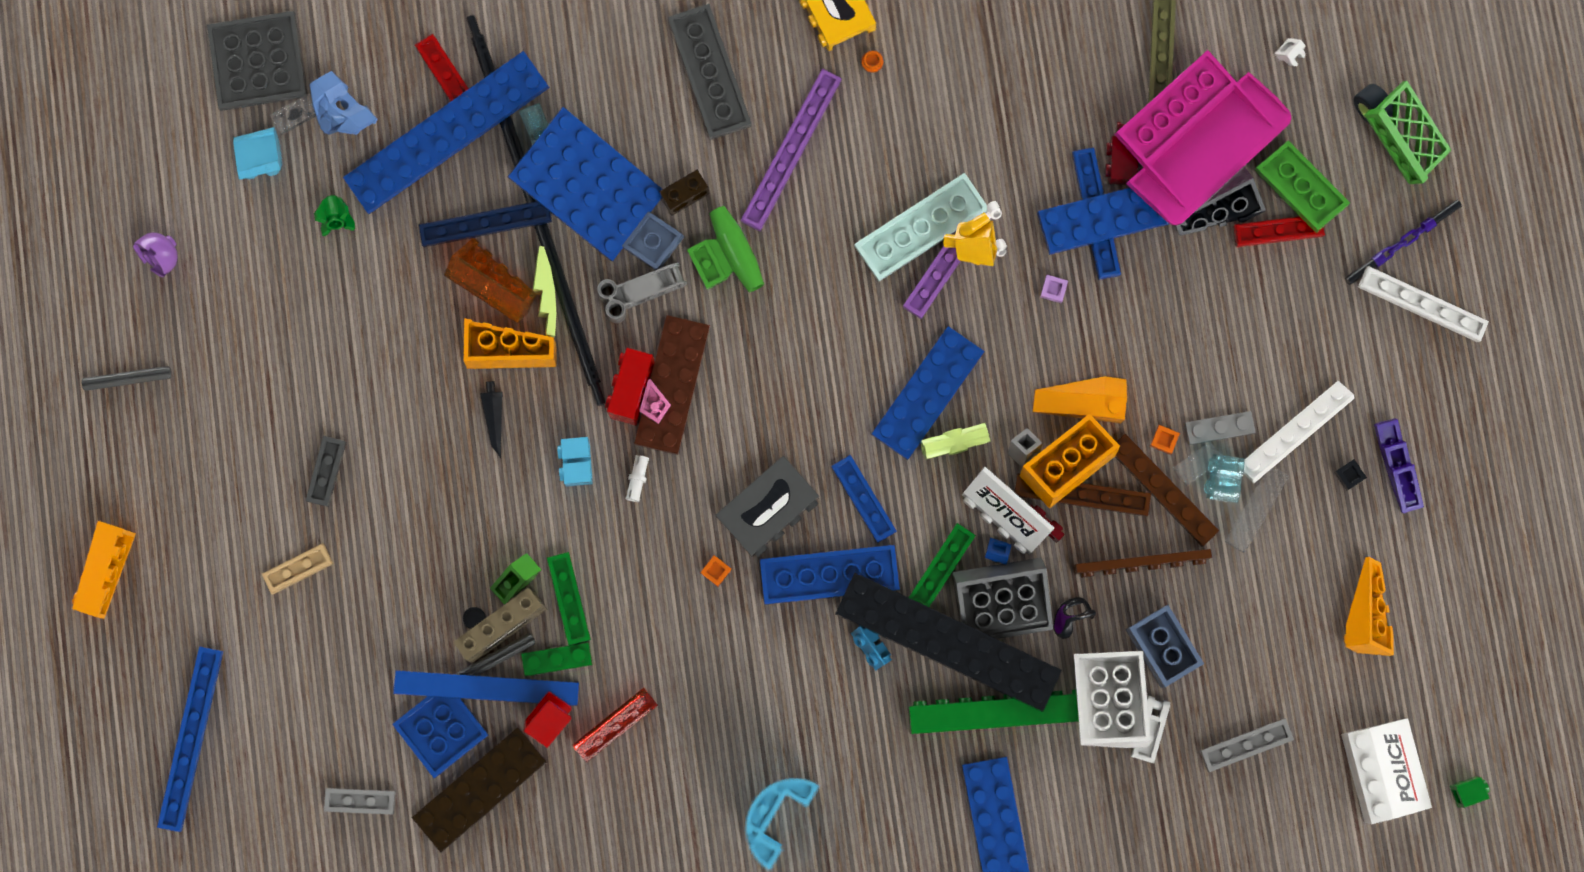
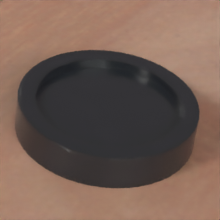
[463,607,486,629]

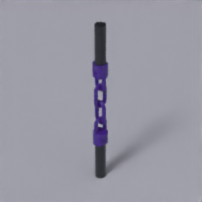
[1345,200,1462,285]

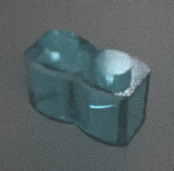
[1204,454,1245,503]

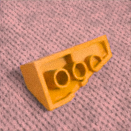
[1344,557,1394,656]

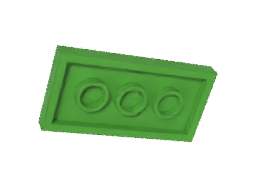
[1255,140,1350,233]

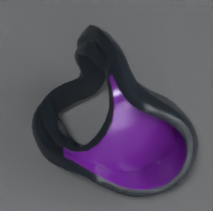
[1053,597,1096,639]

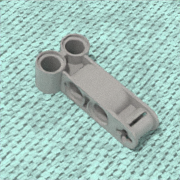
[597,263,687,323]

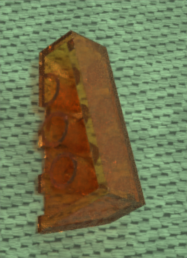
[444,238,537,323]

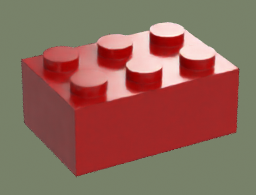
[605,348,655,426]

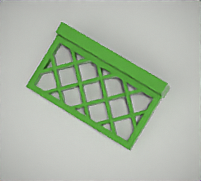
[1364,81,1451,184]

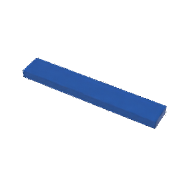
[1072,147,1121,280]

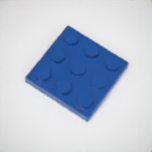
[392,696,489,778]

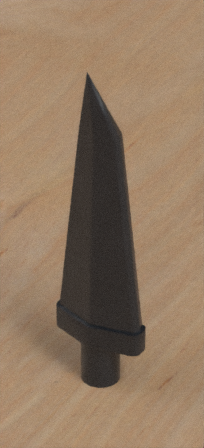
[480,381,503,458]

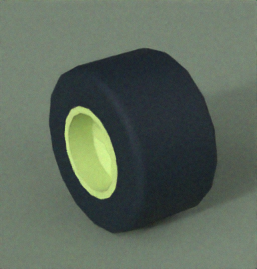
[1353,84,1393,124]

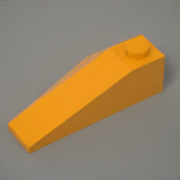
[1032,376,1127,424]

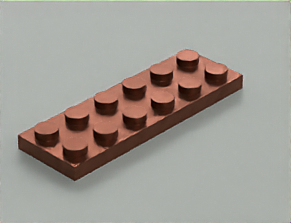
[634,315,710,455]

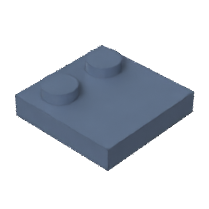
[622,211,684,270]

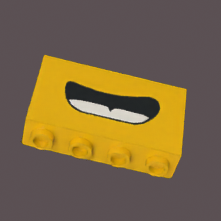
[799,0,876,52]

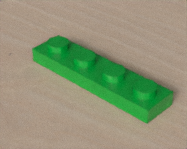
[909,523,976,607]
[547,552,591,646]

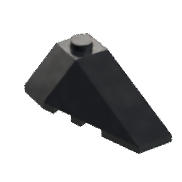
[1175,166,1266,236]

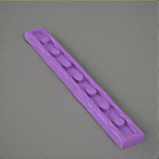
[741,69,842,231]

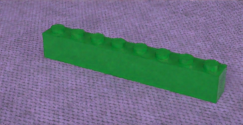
[908,689,1079,734]

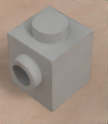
[1008,428,1043,467]

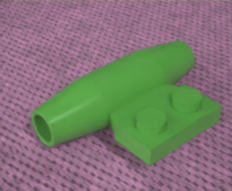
[687,206,764,292]

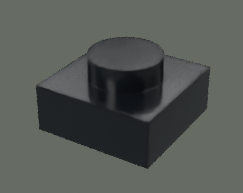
[1334,459,1367,491]

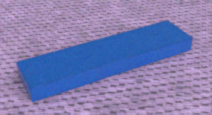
[831,455,897,543]

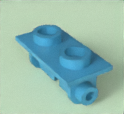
[851,626,892,671]

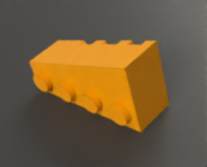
[464,318,557,369]

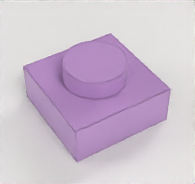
[1040,275,1068,303]

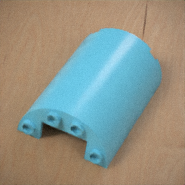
[746,778,819,870]

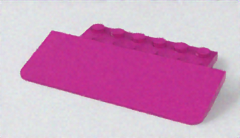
[1114,50,1292,225]

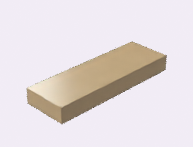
[262,543,334,595]

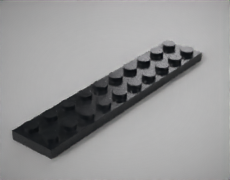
[835,573,1062,712]

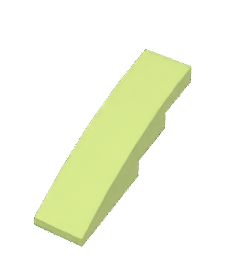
[532,246,556,337]

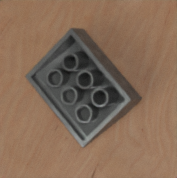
[953,557,1054,639]

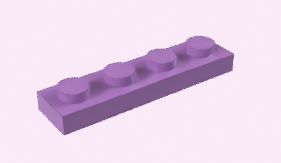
[903,246,961,319]

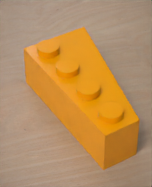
[72,521,136,619]

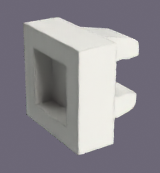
[1275,38,1306,66]

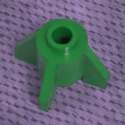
[314,195,356,237]

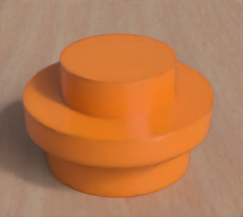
[862,51,883,73]

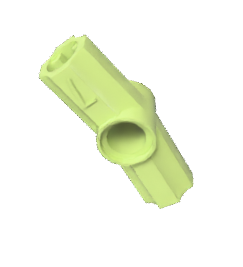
[920,423,991,460]

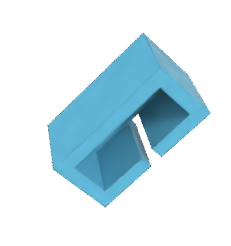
[557,437,593,487]

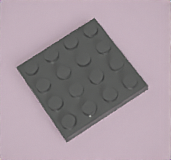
[207,11,307,111]

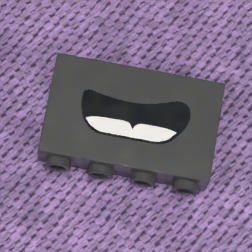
[716,456,819,557]

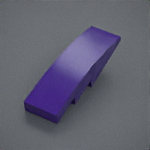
[1374,418,1424,513]

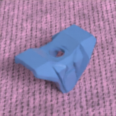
[309,71,377,135]

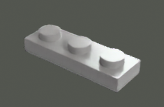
[1184,411,1256,445]
[324,788,396,815]

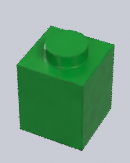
[1449,777,1490,808]

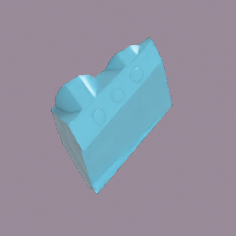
[233,127,282,180]

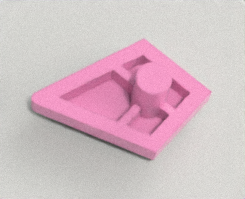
[640,379,671,424]

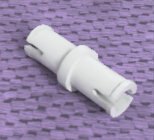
[625,455,649,502]

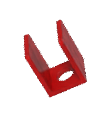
[524,691,572,748]

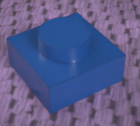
[985,538,1012,565]

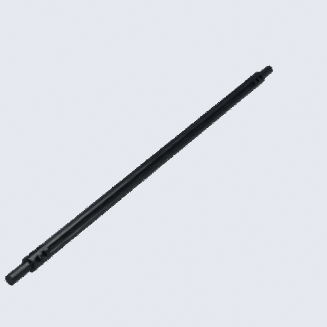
[466,15,606,406]

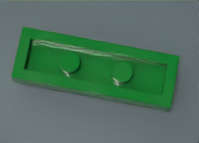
[521,642,593,677]

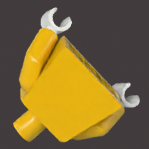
[943,201,1007,266]

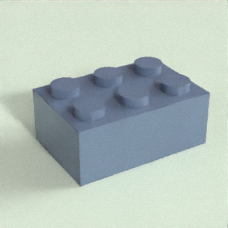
[1125,605,1204,688]

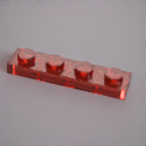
[572,687,658,763]

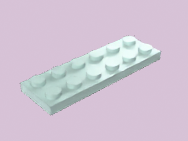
[854,173,987,282]

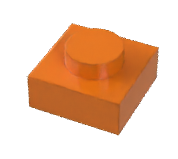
[1150,425,1180,455]
[700,555,732,587]

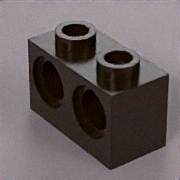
[659,169,709,216]

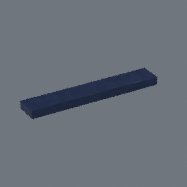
[419,201,553,247]

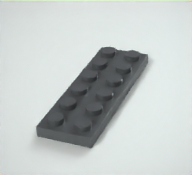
[668,4,752,140]

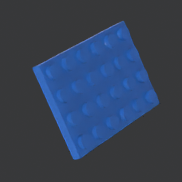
[507,107,662,261]

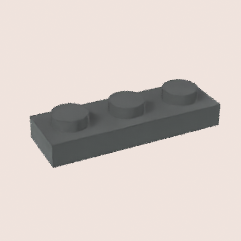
[306,436,347,507]

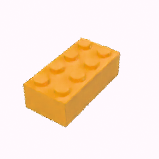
[1019,414,1120,509]

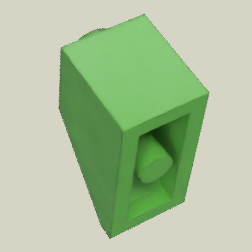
[490,553,541,605]

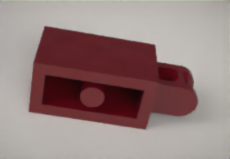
[1105,121,1138,185]

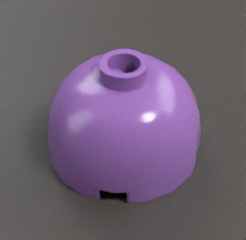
[133,232,178,277]

